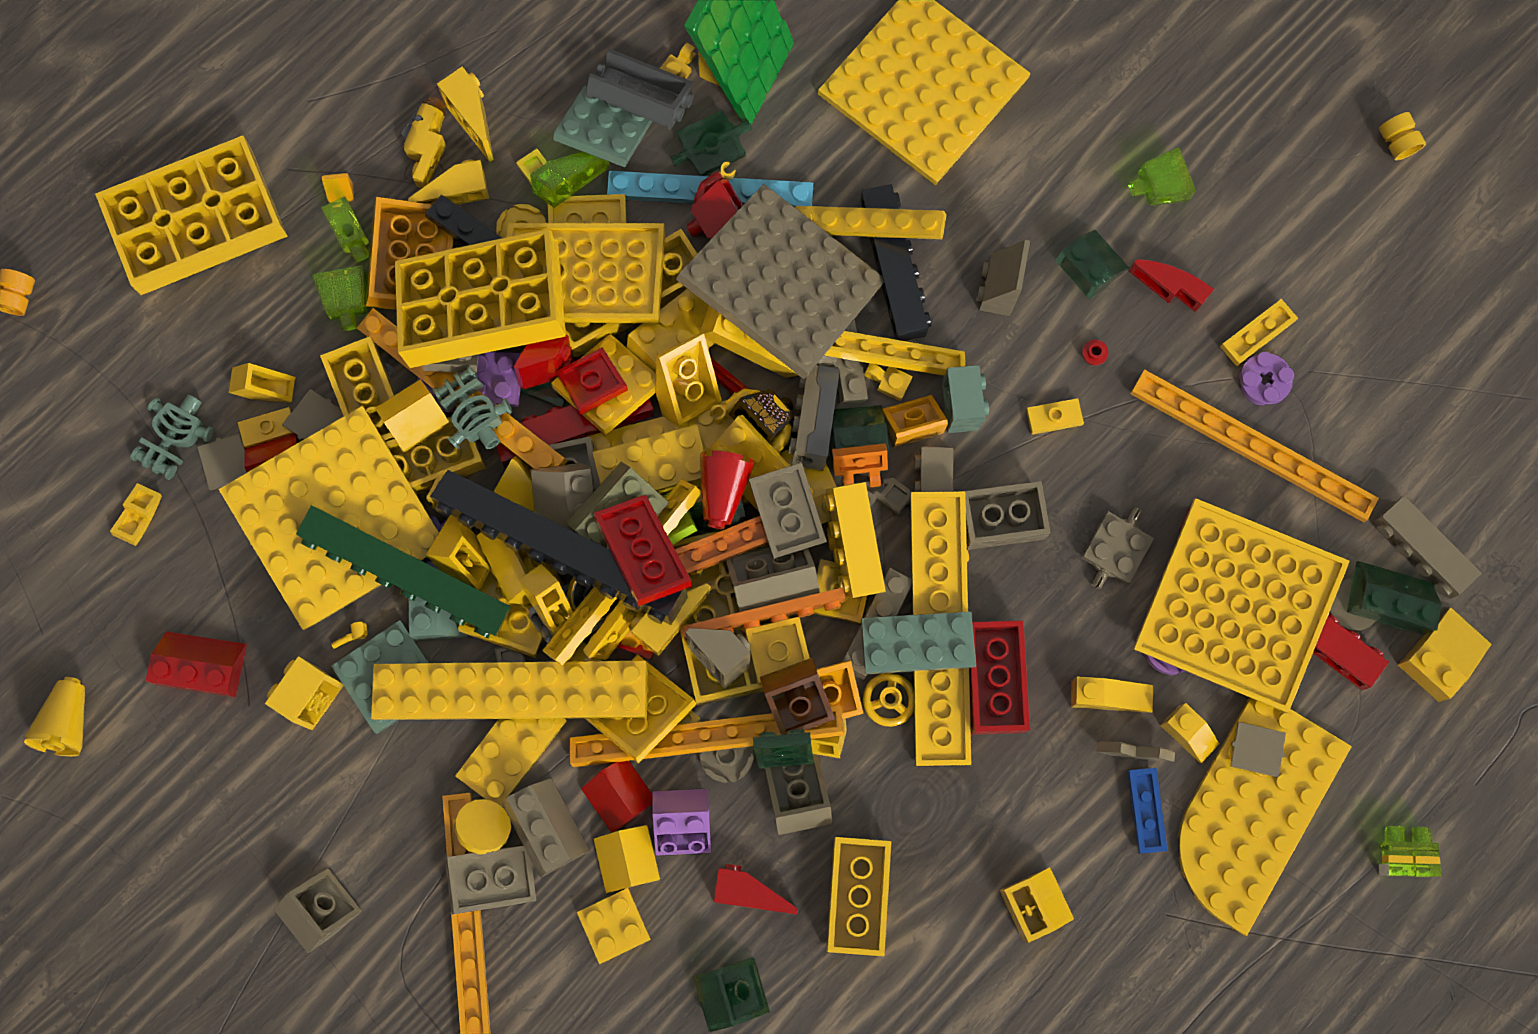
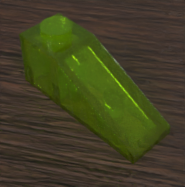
[530,152,610,208]

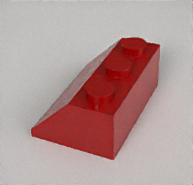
[145,631,247,698]

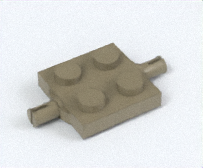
[1081,507,1154,590]

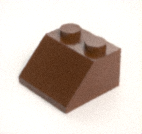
[760,658,835,739]

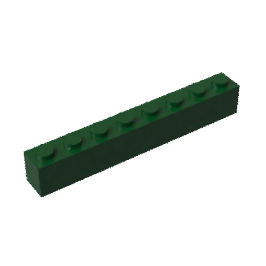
[295,505,512,639]

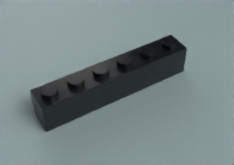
[860,184,931,341]

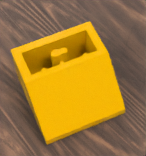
[426,515,491,590]
[1000,867,1074,943]

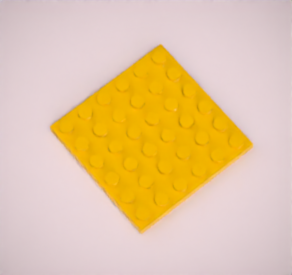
[818,0,1030,185]
[219,406,439,630]
[1133,498,1350,713]

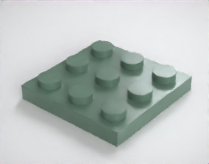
[553,86,653,167]
[331,620,429,734]

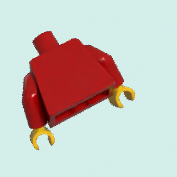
[686,162,743,239]

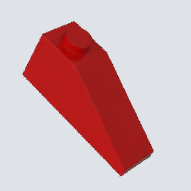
[714,864,798,914]

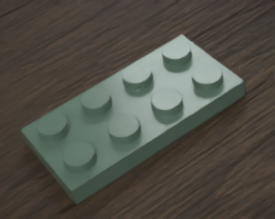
[861,612,976,674]

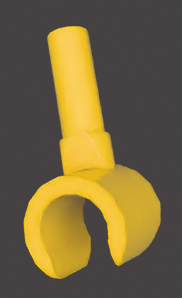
[331,622,368,649]

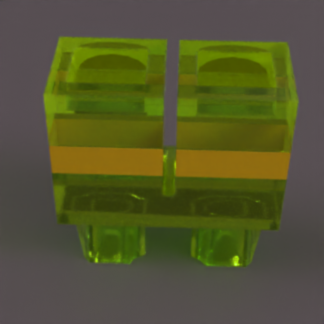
[1379,826,1441,877]

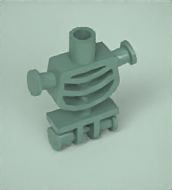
[433,365,512,449]
[130,394,214,480]

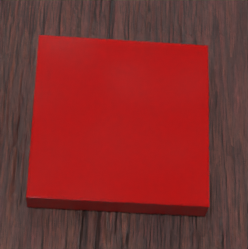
[555,347,628,415]

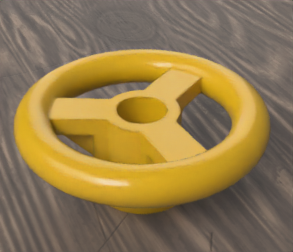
[862,673,914,727]

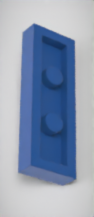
[1127,768,1168,854]

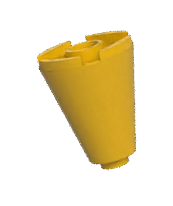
[24,677,85,757]

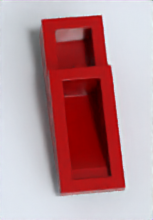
[1129,259,1214,312]

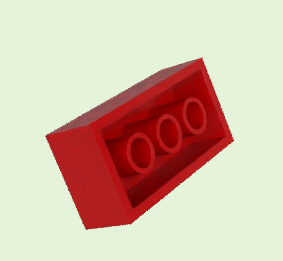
[969,621,1030,735]

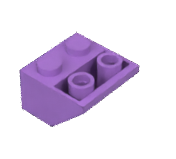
[653,789,711,856]

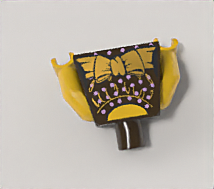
[710,389,794,453]

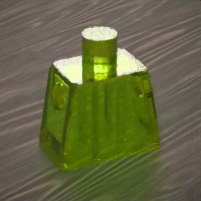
[1129,147,1196,206]
[321,197,370,262]
[313,265,368,331]

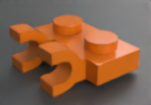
[832,443,888,487]

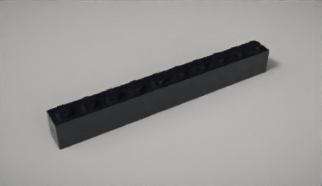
[430,470,688,625]

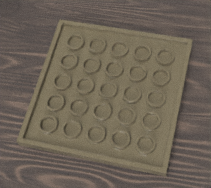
[676,184,884,379]

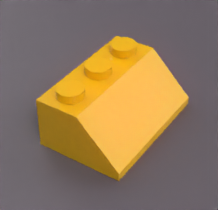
[476,533,564,605]

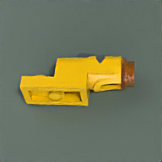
[401,96,446,189]

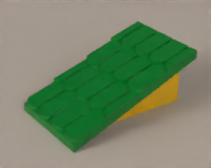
[684,0,794,127]

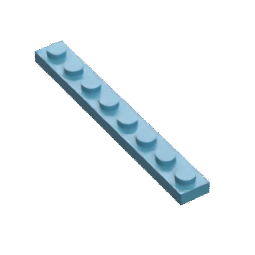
[607,171,813,208]

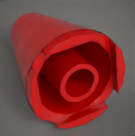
[700,450,755,529]

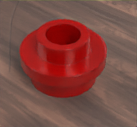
[1082,339,1109,366]

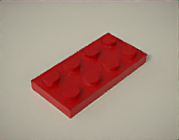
[594,494,691,606]

